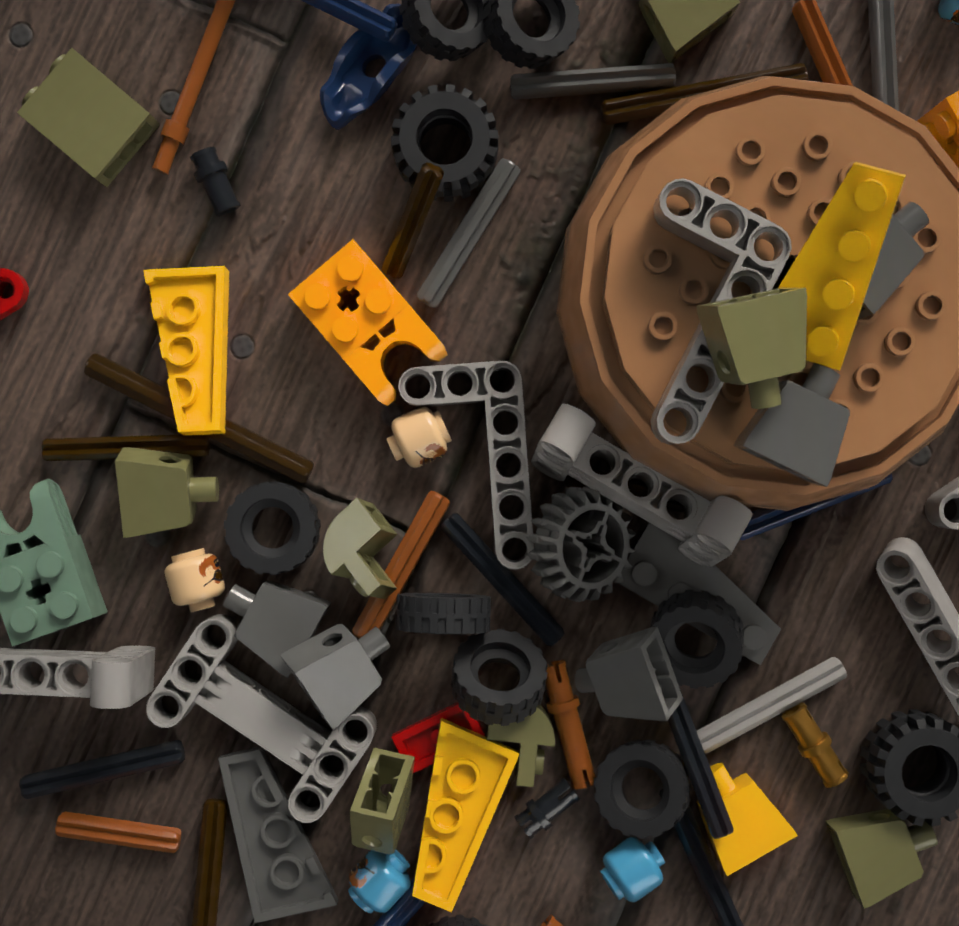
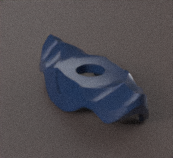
[320,3,417,130]

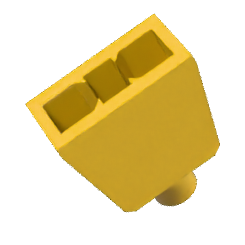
[696,763,798,876]

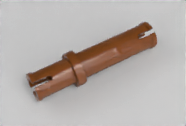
[545,659,596,789]

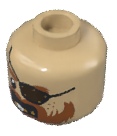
[386,406,452,468]
[165,548,225,612]

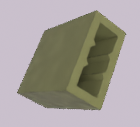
[17,48,160,187]

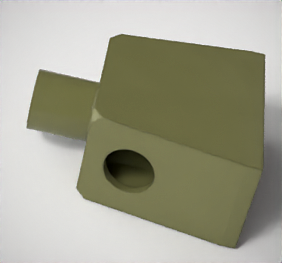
[638,0,740,63]
[696,287,807,409]
[115,447,219,538]
[350,748,415,855]
[826,809,938,909]

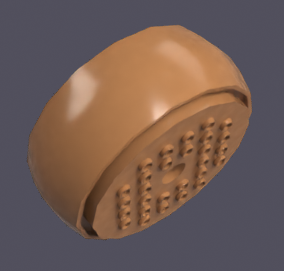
[556,76,959,511]

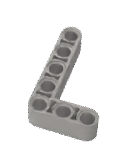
[650,178,792,445]
[398,361,534,569]
[876,537,959,716]

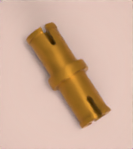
[781,702,849,788]

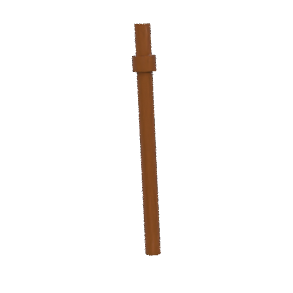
[152,0,235,175]

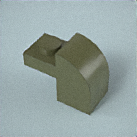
[323,498,397,599]
[487,690,555,787]

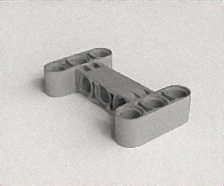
[531,404,753,567]
[146,614,377,823]
[0,645,155,709]

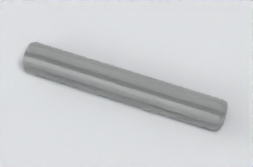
[697,657,847,754]

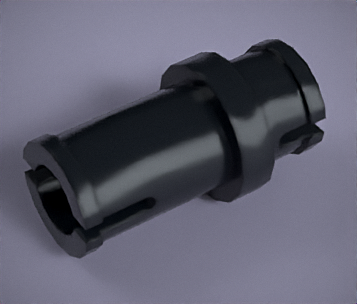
[190,147,241,216]
[514,777,580,839]

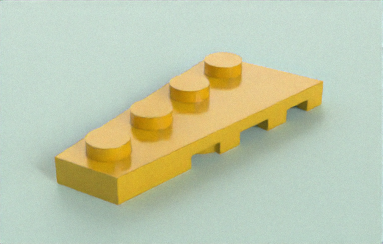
[778,162,906,371]
[143,266,229,435]
[412,718,520,913]

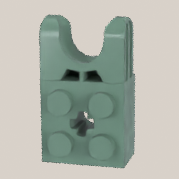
[0,479,108,647]

